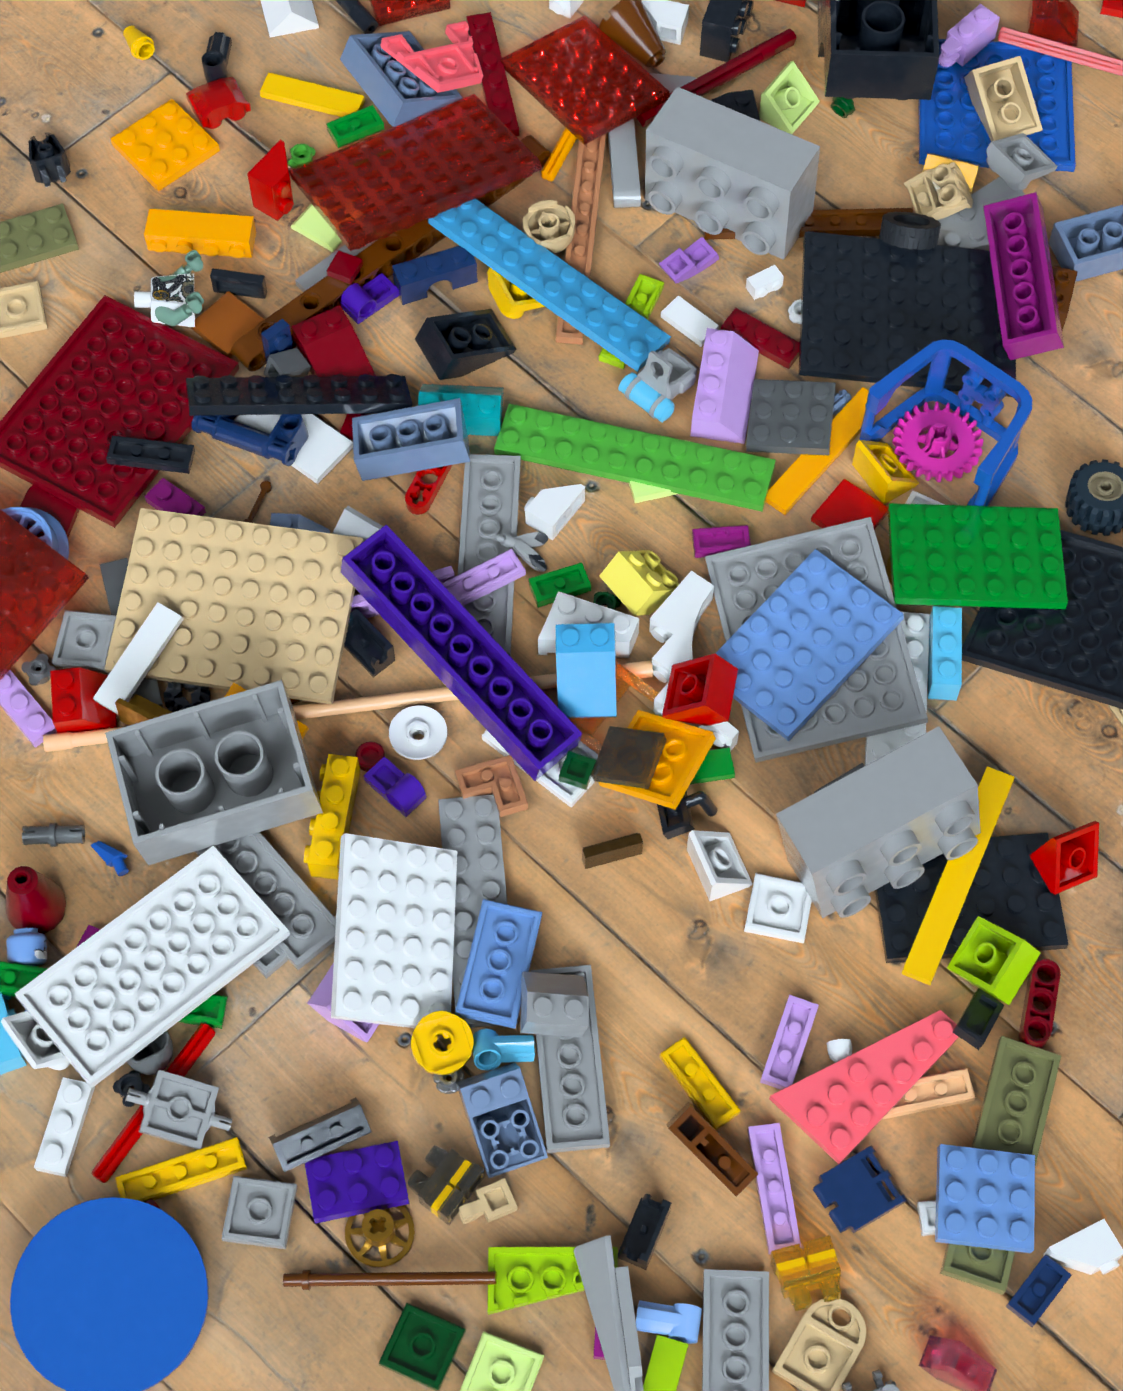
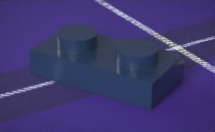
[261,318,293,363]
[1006,1254,1072,1327]

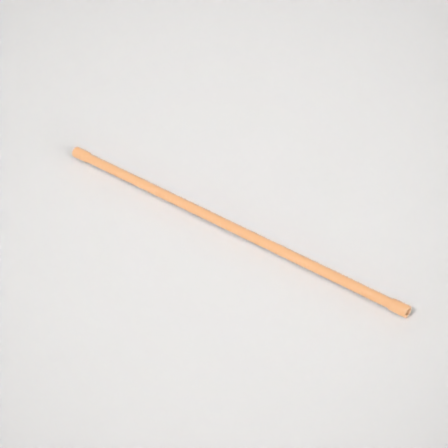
[43,660,653,752]

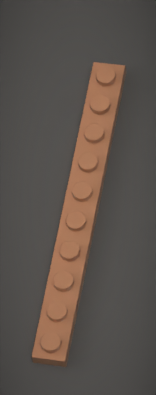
[556,123,607,345]

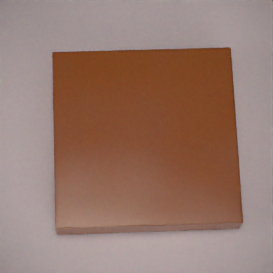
[191,291,265,358]

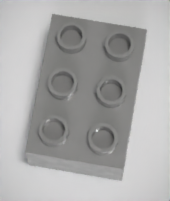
[645,87,820,260]
[105,680,323,866]
[776,726,981,918]

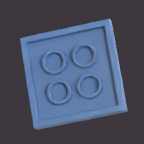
[935,1144,1035,1253]

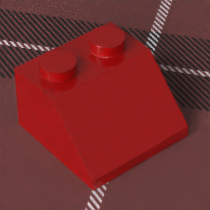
[247,139,294,221]
[662,653,738,726]
[50,667,117,733]

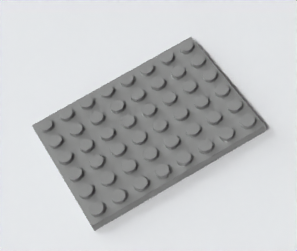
[705,517,928,763]

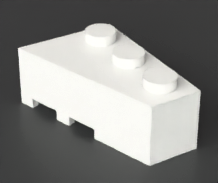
[538,591,639,658]

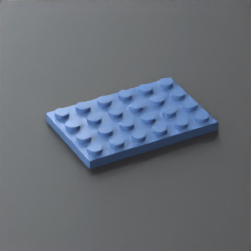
[716,549,904,741]

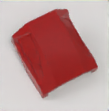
[186,77,251,129]

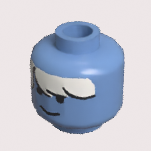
[6,928,47,967]

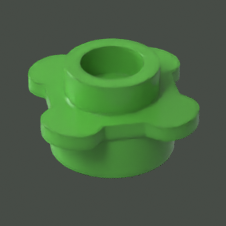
[288,144,316,169]

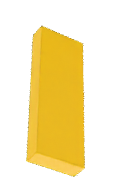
[659,1037,741,1130]

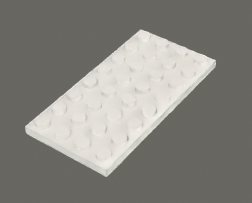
[15,846,290,1089]

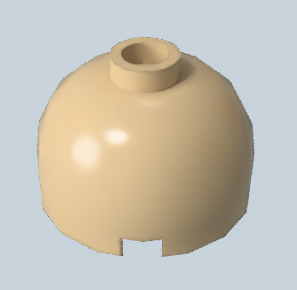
[522,200,575,254]

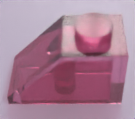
[919,1335,997,1391]

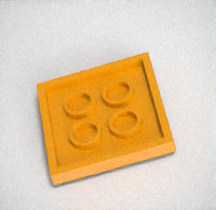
[110,99,220,192]
[597,710,716,810]

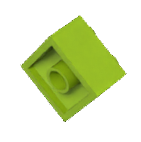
[947,916,1041,1005]

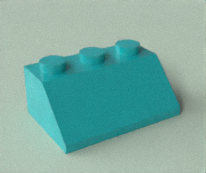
[418,384,504,436]

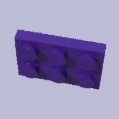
[305,1141,409,1224]

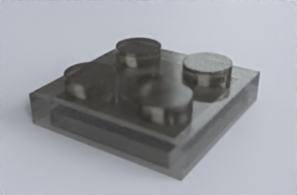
[591,726,667,789]

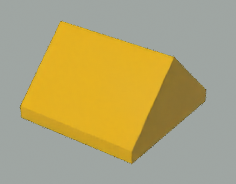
[852,440,919,504]

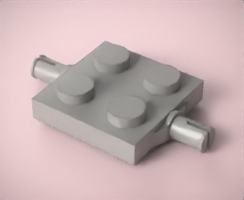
[125,1070,233,1150]

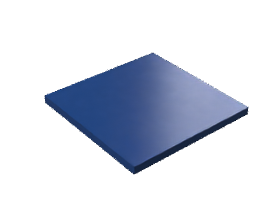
[918,39,1076,172]

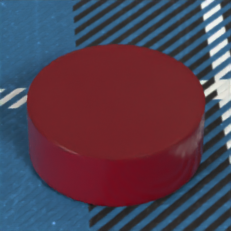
[355,741,385,772]

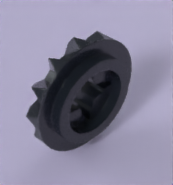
[163,682,211,712]

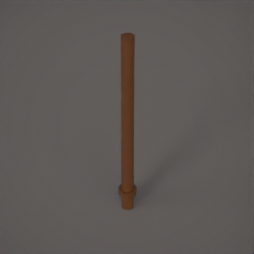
[283,1270,497,1290]

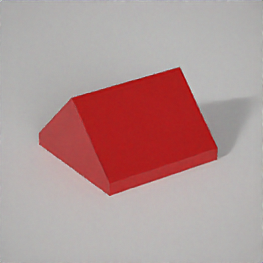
[1029,821,1099,895]

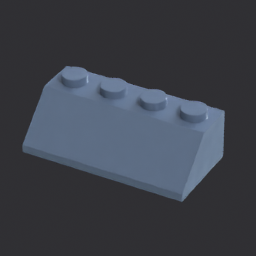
[352,398,470,481]

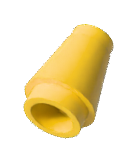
[123,25,155,60]

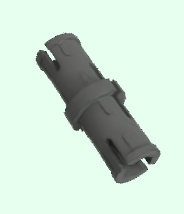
[22,823,85,847]

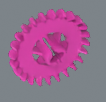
[892,401,984,482]

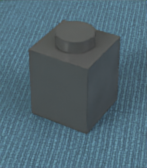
[264,348,311,377]

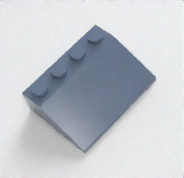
[340,31,463,127]

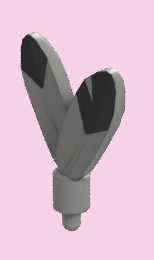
[496,532,548,572]

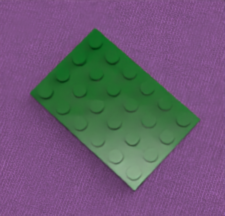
[888,503,1068,609]

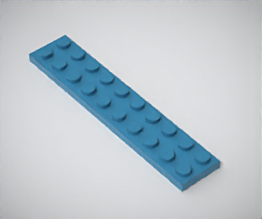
[428,189,671,372]

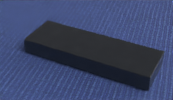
[106,435,195,474]

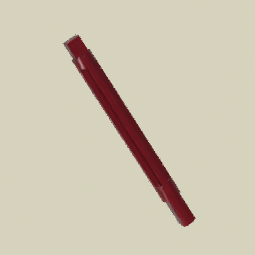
[636,28,797,127]

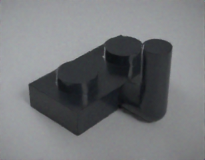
[657,791,718,840]

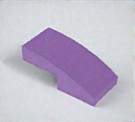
[659,237,719,284]

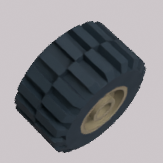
[1065,459,1123,536]

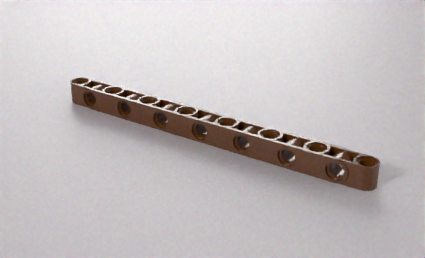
[231,135,551,372]

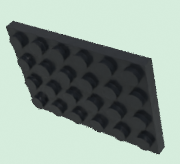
[875,833,1069,963]

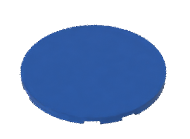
[10,1197,209,1391]

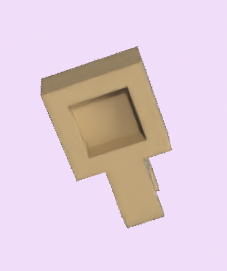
[458,1178,518,1225]

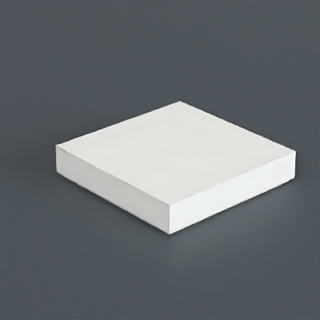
[744,873,812,943]

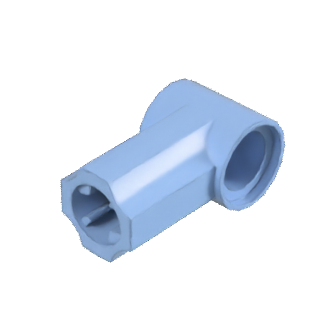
[636,1300,702,1344]

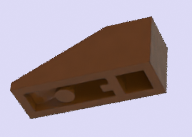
[666,1102,758,1197]

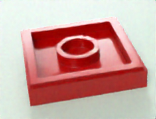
[811,479,888,530]

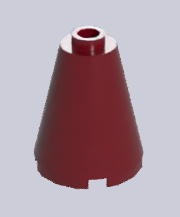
[5,866,66,934]

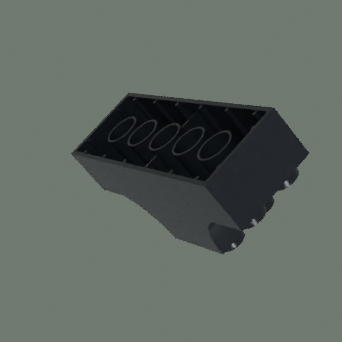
[817,0,939,100]

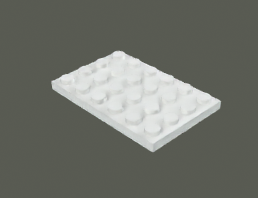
[331,833,457,1028]

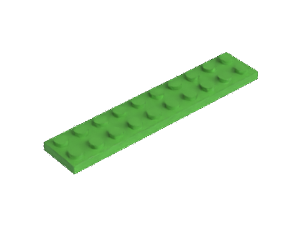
[494,404,776,512]

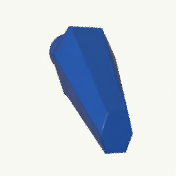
[90,841,129,876]

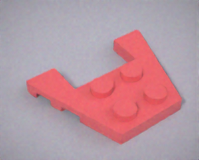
[380,21,483,93]

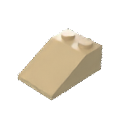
[964,56,1043,142]

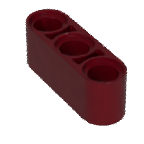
[1019,959,1061,1049]

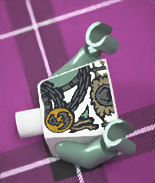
[134,250,204,327]

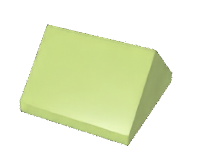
[759,61,820,134]

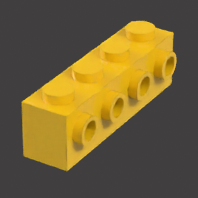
[304,754,360,880]

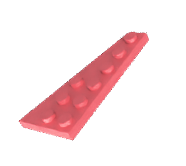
[769,1010,959,1164]

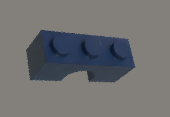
[392,246,478,305]

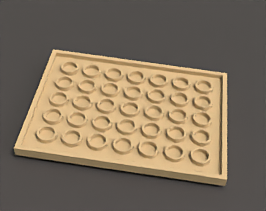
[105,508,364,705]

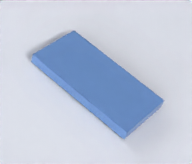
[455,899,542,1029]

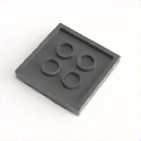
[746,379,836,455]

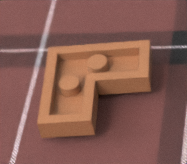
[455,755,528,817]

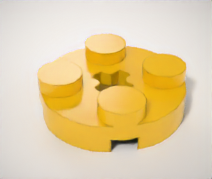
[411,1011,474,1075]

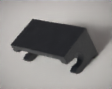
[344,608,395,678]
[618,1194,672,1270]

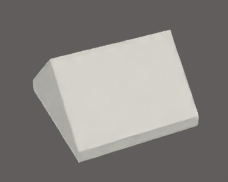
[260,0,319,37]
[687,830,753,901]

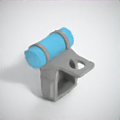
[618,348,697,423]

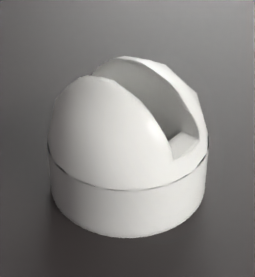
[826,1039,852,1063]

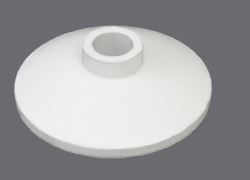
[389,705,447,760]

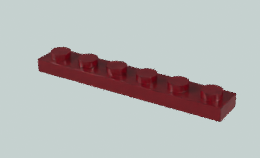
[466,12,520,140]

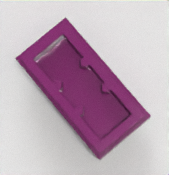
[692,525,751,558]

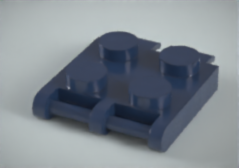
[813,1146,907,1234]

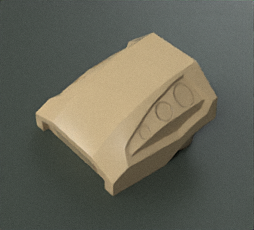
[904,162,973,220]

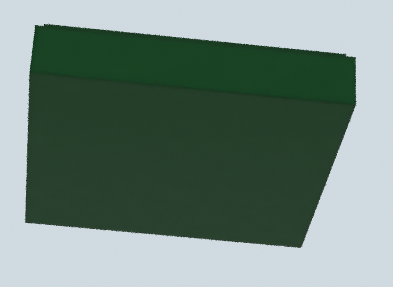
[379,1303,466,1391]

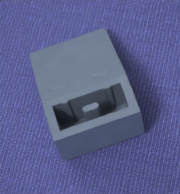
[456,1062,548,1178]

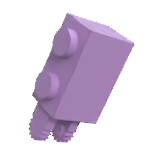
[938,4,1000,67]

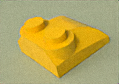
[487,267,545,319]

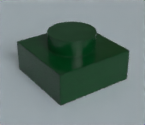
[558,751,596,790]

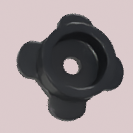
[113,1070,150,1107]

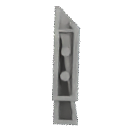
[574,1235,644,1391]

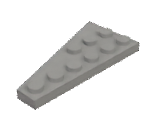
[937,177,1025,250]

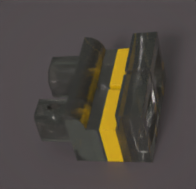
[407,1145,485,1225]

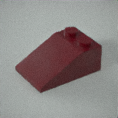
[291,305,376,377]

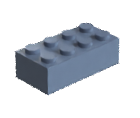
[1048,205,1123,282]

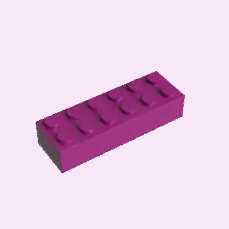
[983,192,1064,360]

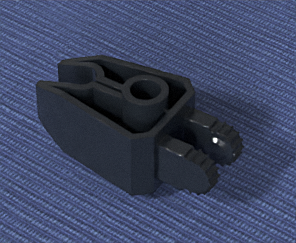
[28,132,71,187]

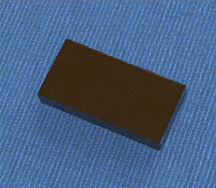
[582,833,643,869]

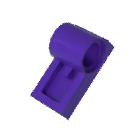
[341,273,399,324]
[363,756,427,817]

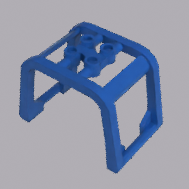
[859,340,1033,506]

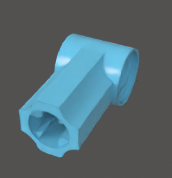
[473,1029,535,1071]

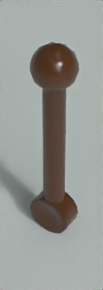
[243,481,272,523]

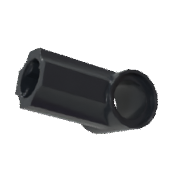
[201,32,232,83]

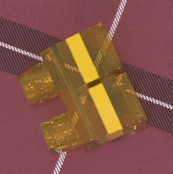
[770,1235,841,1311]

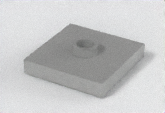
[52,610,116,672]
[221,1176,297,1249]

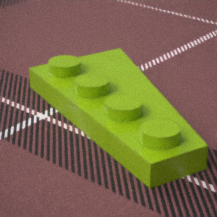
[488,1247,618,1315]

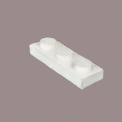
[34,1077,95,1177]

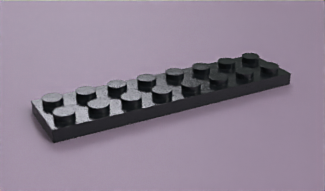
[186,374,412,416]

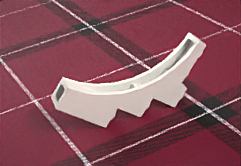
[649,571,739,752]

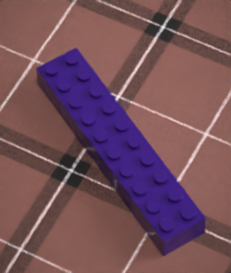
[341,525,582,781]

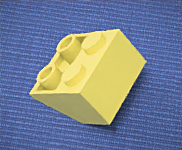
[599,550,679,616]

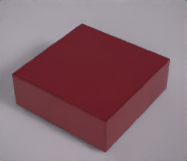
[326,250,363,285]

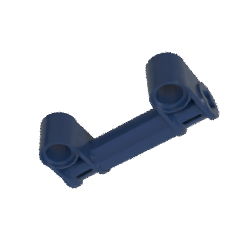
[192,414,309,466]

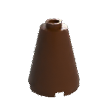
[599,0,666,68]

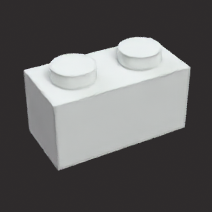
[746,265,784,300]

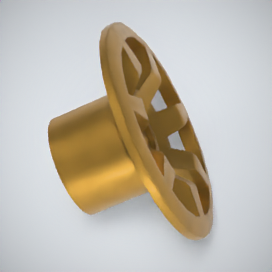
[345,1206,415,1268]

